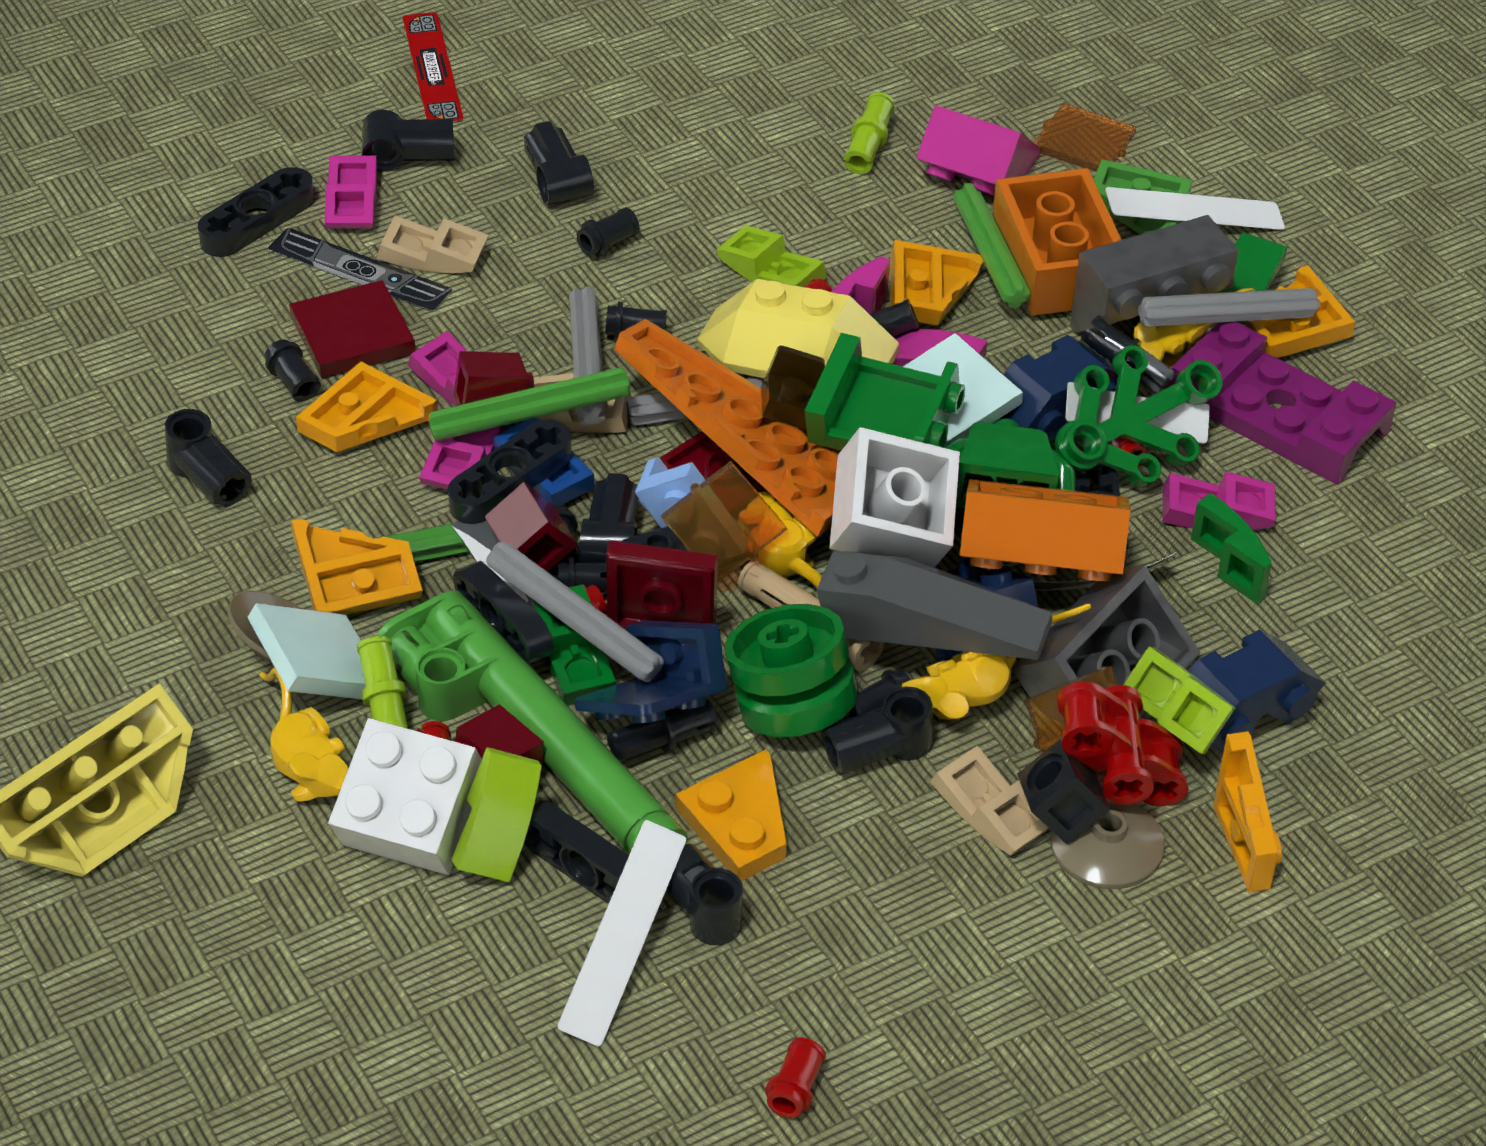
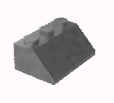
[1070,215,1239,333]
[1012,565,1201,726]

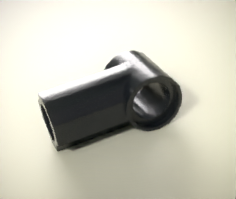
[362,109,454,172]
[524,121,594,205]
[165,409,252,508]
[579,473,639,563]
[821,686,933,774]

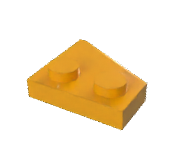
[1244,265,1356,358]
[675,749,787,881]

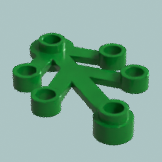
[1055,345,1222,488]

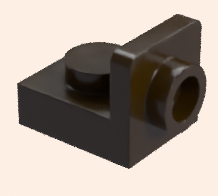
[761,345,825,430]

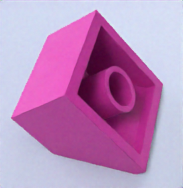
[916,105,1041,196]

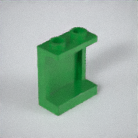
[805,333,965,451]

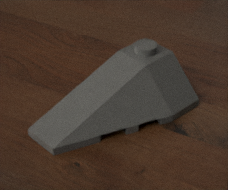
[817,551,1053,660]

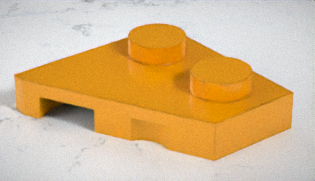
[890,240,984,326]
[296,361,438,452]
[291,519,423,615]
[1213,731,1282,893]

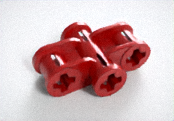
[1056,682,1189,806]

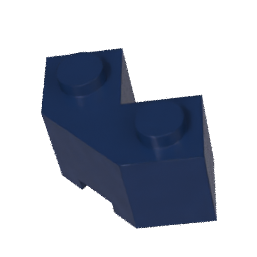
[1000,335,1118,442]
[1188,630,1326,752]

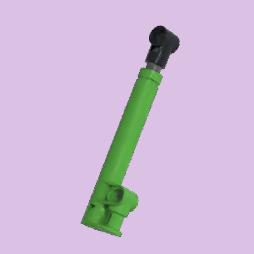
[376,590,743,945]

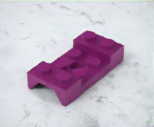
[1171,322,1397,485]

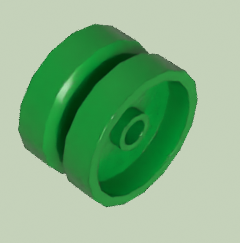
[724,604,859,737]

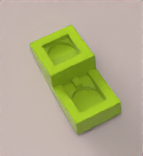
[716,225,827,287]
[1123,646,1235,754]
[451,747,542,882]

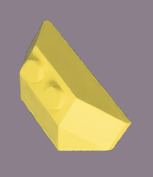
[697,279,900,378]
[0,683,193,877]

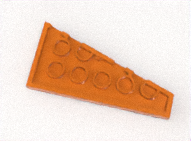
[614,319,841,537]

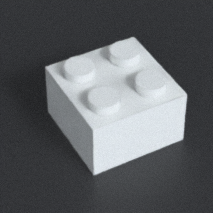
[829,427,960,567]
[328,718,482,875]

